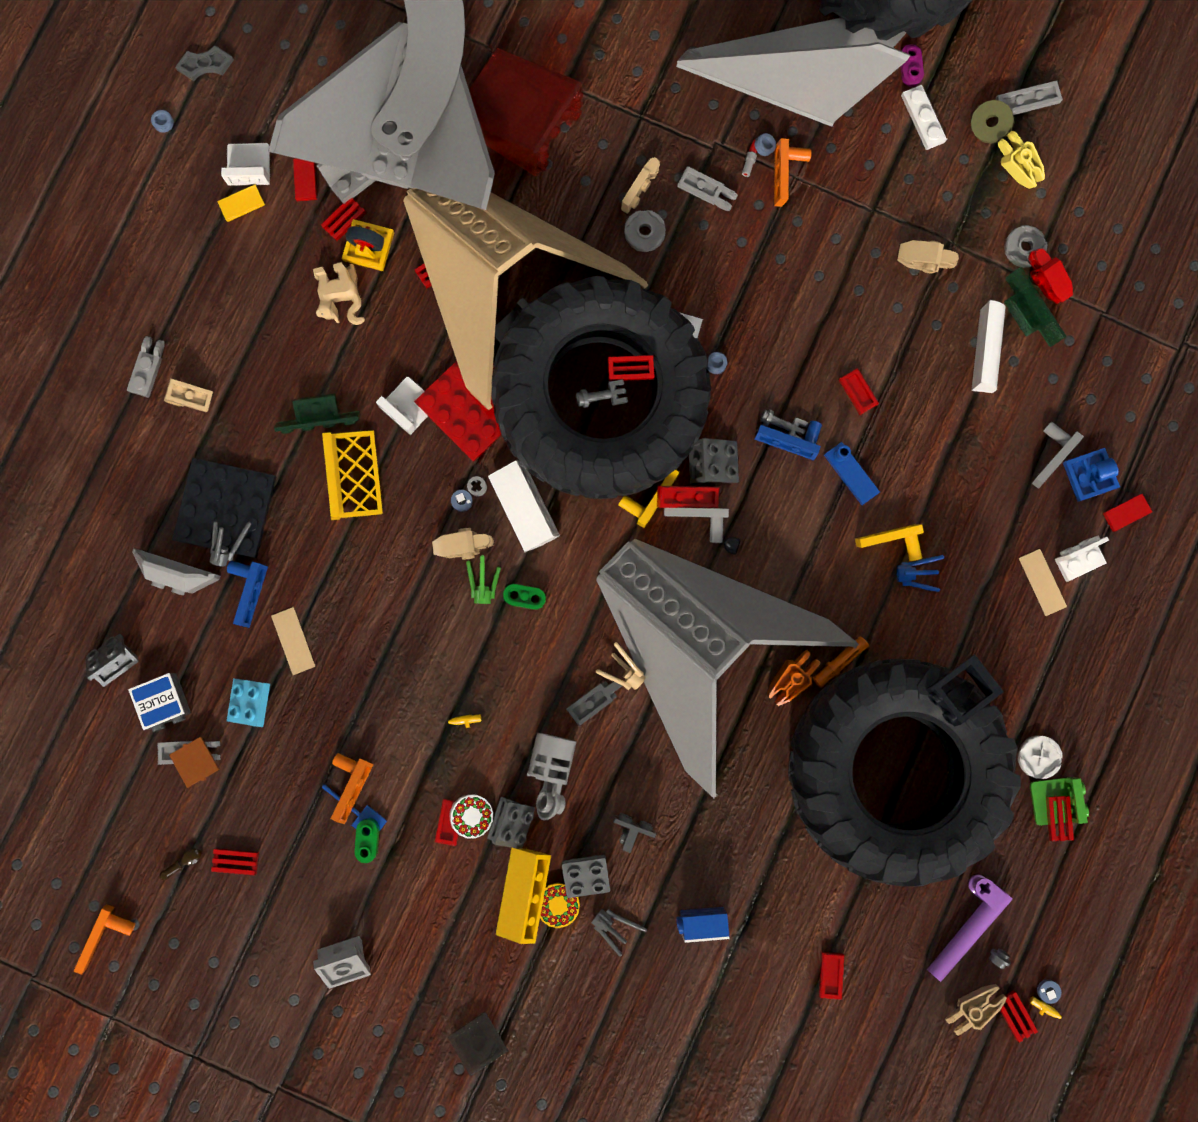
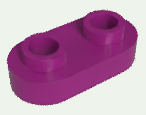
[900,44,924,87]

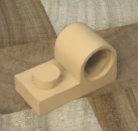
[164,379,213,412]

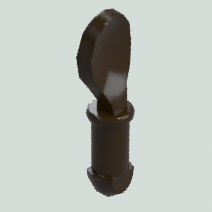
[159,849,201,880]

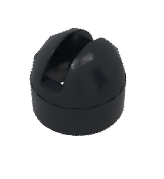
[724,537,741,555]

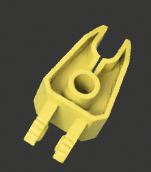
[998,131,1045,189]

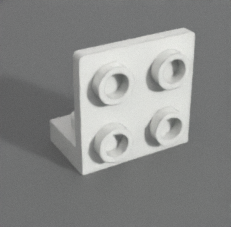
[221,143,270,185]
[376,377,428,435]
[1055,535,1109,582]

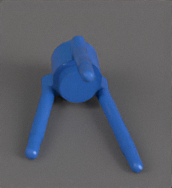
[897,555,944,592]

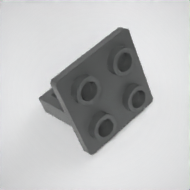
[85,634,139,687]
[487,797,535,849]
[613,813,656,853]
[562,855,610,898]

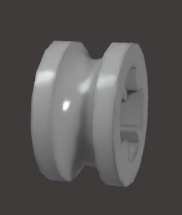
[467,476,487,496]

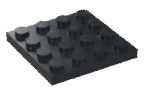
[172,458,277,558]

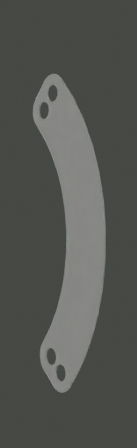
[371,0,465,156]

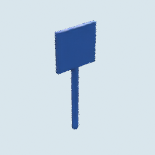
[322,785,387,834]

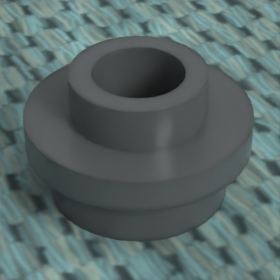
[989,948,1011,969]

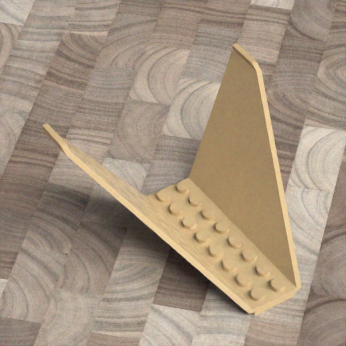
[404,188,648,410]

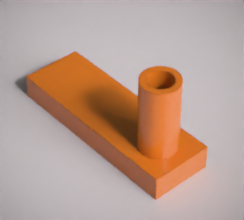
[774,138,811,207]
[330,753,374,824]
[74,904,136,975]

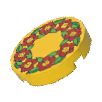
[540,883,580,928]

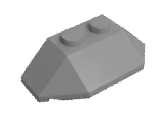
[132,548,221,596]

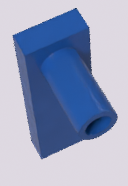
[755,421,822,460]
[824,442,880,505]
[227,561,268,628]

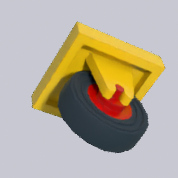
[342,219,394,271]

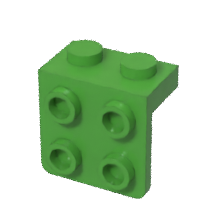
[1030,777,1089,825]

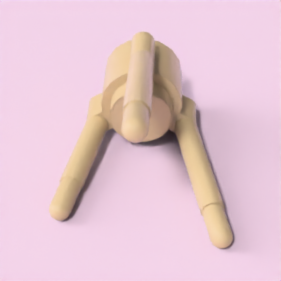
[596,642,646,690]

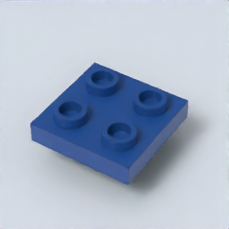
[1063,448,1120,502]

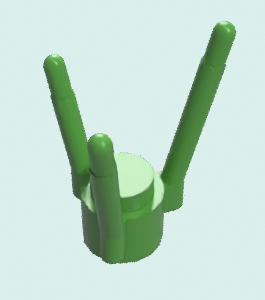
[466,555,501,604]

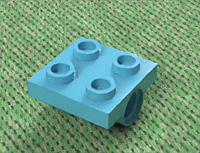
[227,678,270,727]

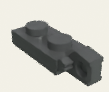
[566,681,623,726]

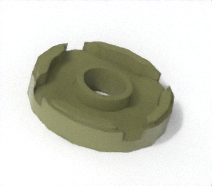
[971,100,1014,144]

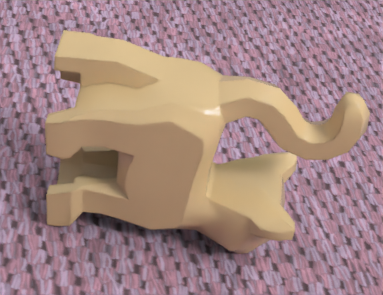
[313,262,365,325]

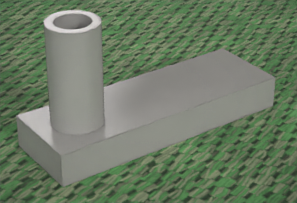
[1032,422,1084,489]
[663,508,729,543]

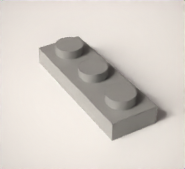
[995,81,1063,115]

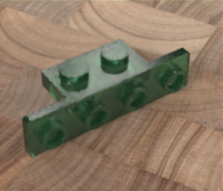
[1004,267,1066,347]
[274,394,361,434]

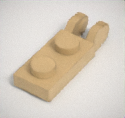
[621,157,660,214]

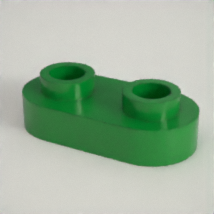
[503,584,546,610]
[355,818,380,863]

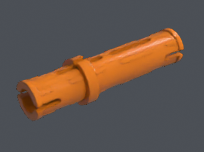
[812,636,869,688]

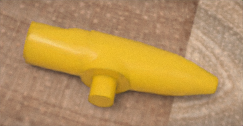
[448,714,482,728]
[1030,996,1062,1019]

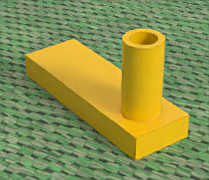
[619,470,679,528]
[855,524,924,561]

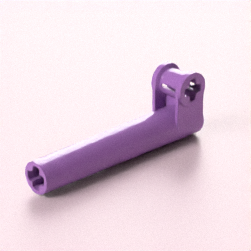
[927,874,1012,982]

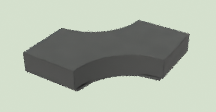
[175,45,234,81]

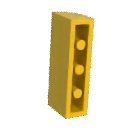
[496,848,551,944]

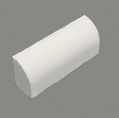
[972,300,1006,393]
[488,460,560,552]

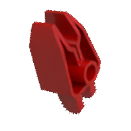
[1028,248,1073,304]

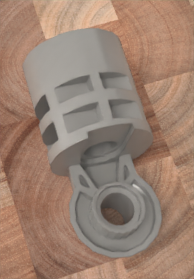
[527,732,576,820]

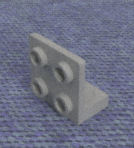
[317,164,376,203]

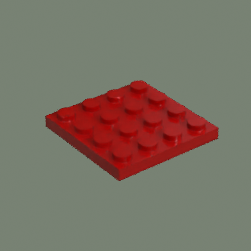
[414,361,501,462]

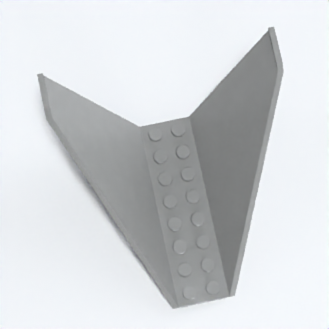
[676,18,910,127]
[269,22,495,210]
[596,539,859,798]

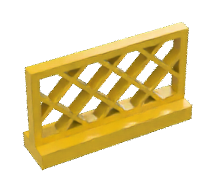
[322,430,383,520]

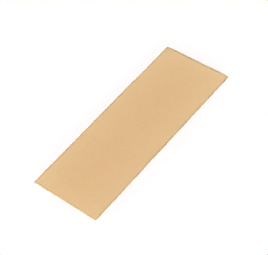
[1019,549,1067,616]
[271,607,315,675]

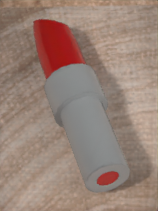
[742,139,757,177]

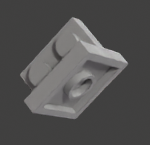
[313,936,371,989]

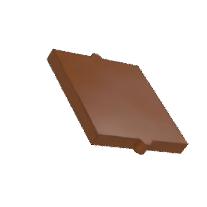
[169,737,220,788]

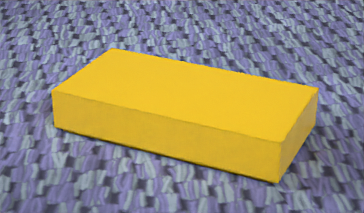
[217,185,265,222]

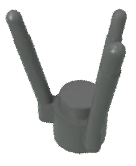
[209,521,251,566]
[591,909,647,956]

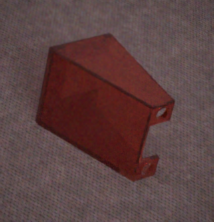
[469,48,583,176]

